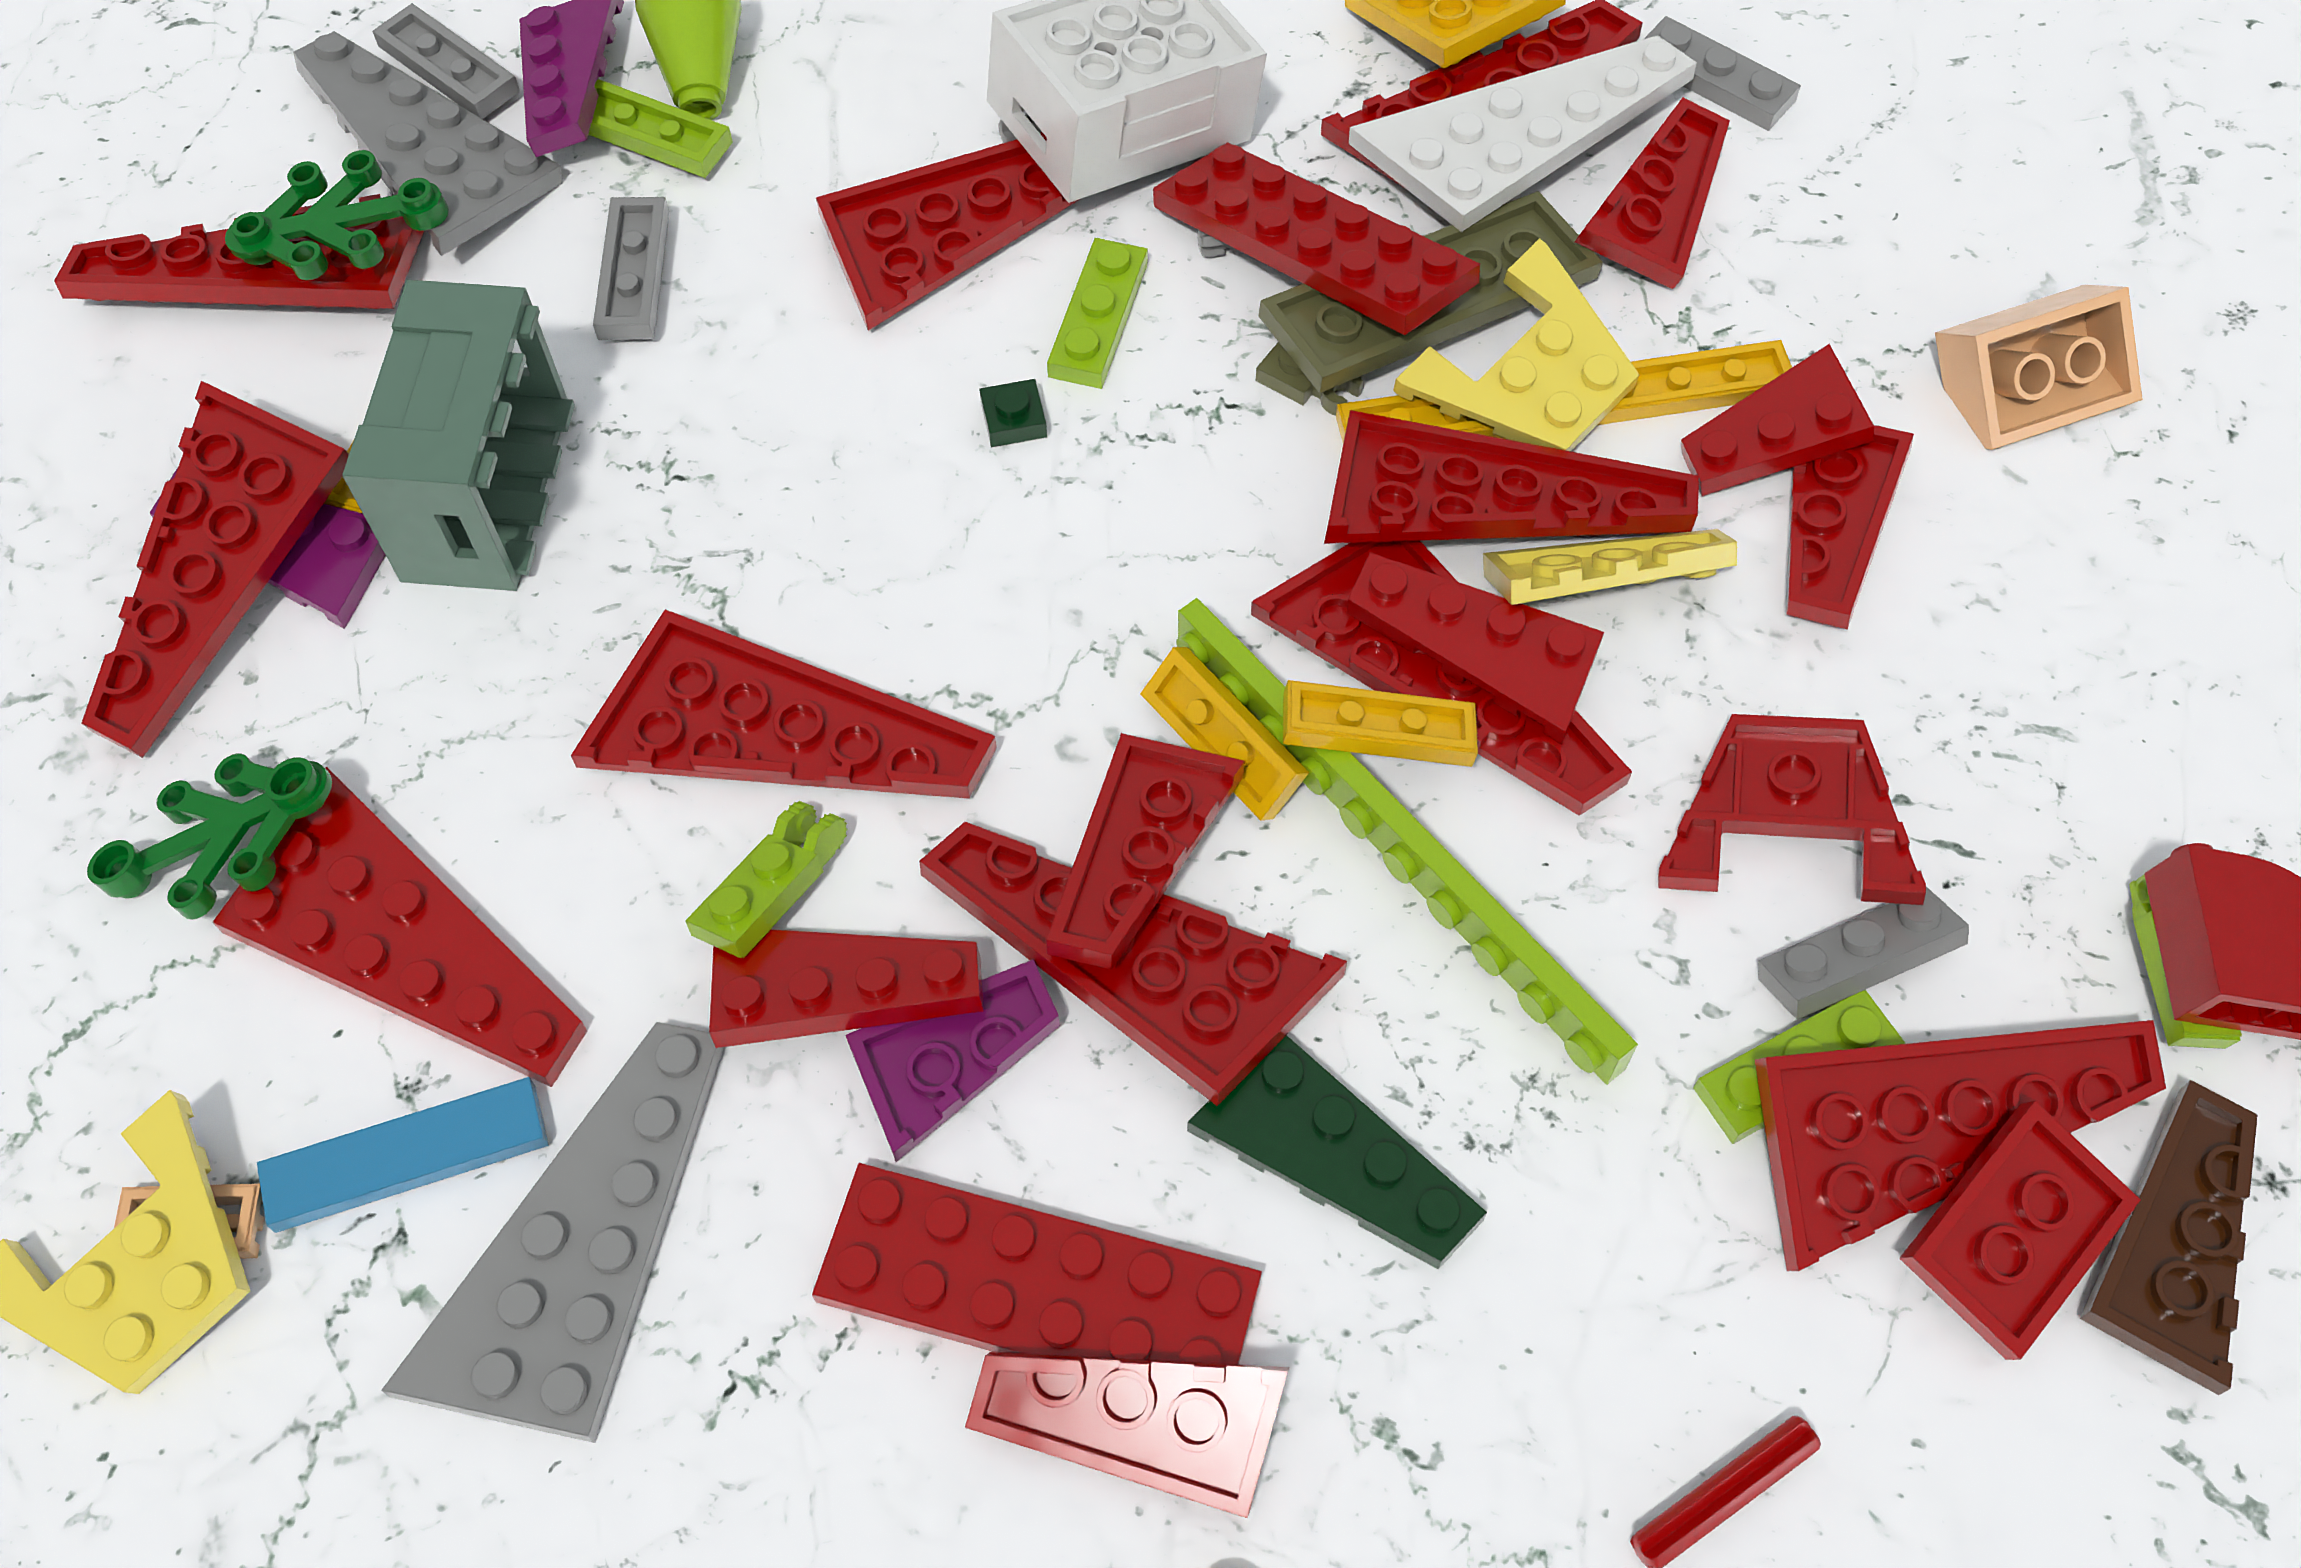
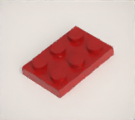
[1899,1100,2141,1360]

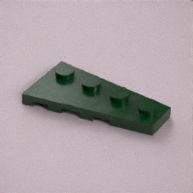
[1187,1035,1487,1269]

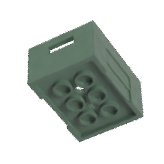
[342,279,575,591]

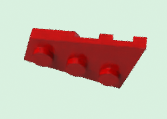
[1681,343,1874,496]

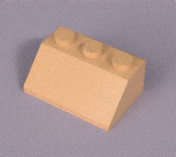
[1935,285,2143,450]

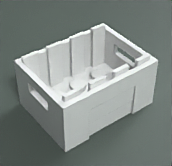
[986,0,1267,203]

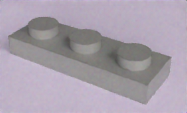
[372,3,520,119]
[1644,16,1801,131]
[593,197,669,340]
[1758,887,1969,1020]

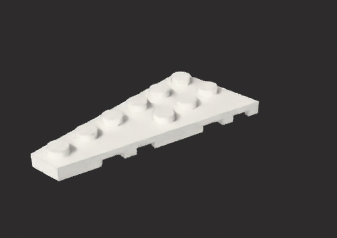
[1349,35,1697,232]

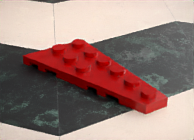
[1321,0,1643,189]

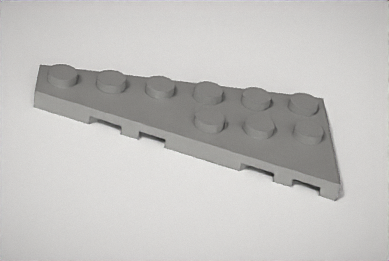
[293,31,562,256]
[381,1022,724,1443]

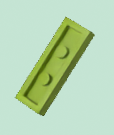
[588,79,733,178]
[1047,238,1148,389]
[1693,990,1905,1145]

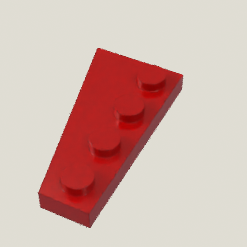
[1574,97,1730,289]
[1046,733,1245,970]

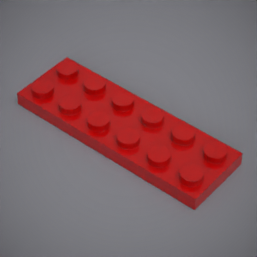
[1153,142,1480,335]
[812,1163,1262,1364]

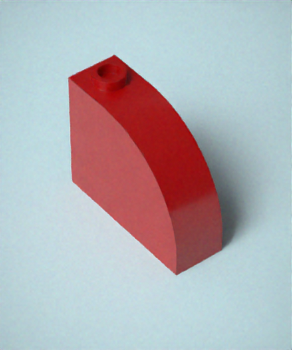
[2144,843,2301,1040]

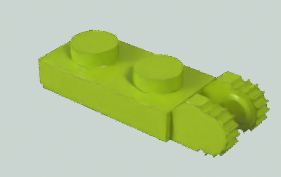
[685,801,848,958]

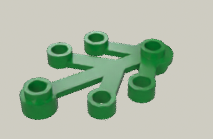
[225,150,449,280]
[87,753,332,920]

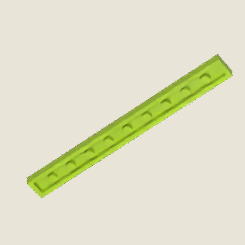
[1176,598,1638,1085]

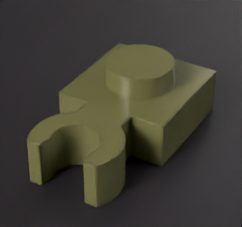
[1255,342,1363,416]

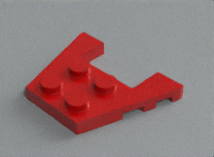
[1658,714,1926,905]

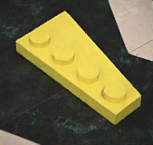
[1483,529,1737,605]

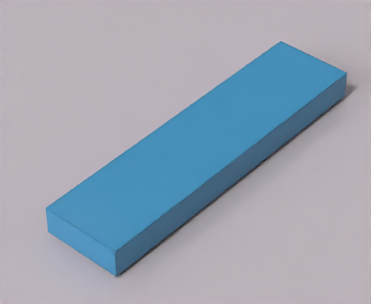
[256,1077,549,1233]

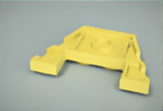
[1393,238,1640,451]
[0,1090,251,1394]

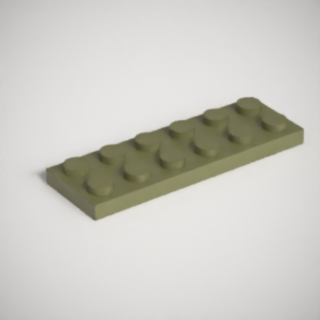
[1258,191,1603,393]

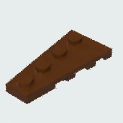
[2080,1080,2258,1395]

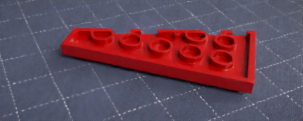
[816,132,1080,331]
[54,194,424,309]
[81,381,349,758]
[1324,410,1699,544]
[1251,541,1632,816]
[570,609,997,799]
[213,767,587,1087]
[919,822,1347,1106]
[1755,1020,2166,1271]

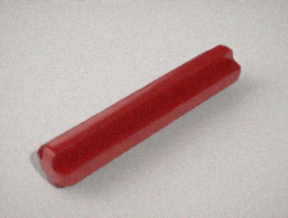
[1630,1415,1821,1568]

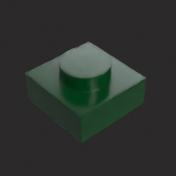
[979,379,1047,448]

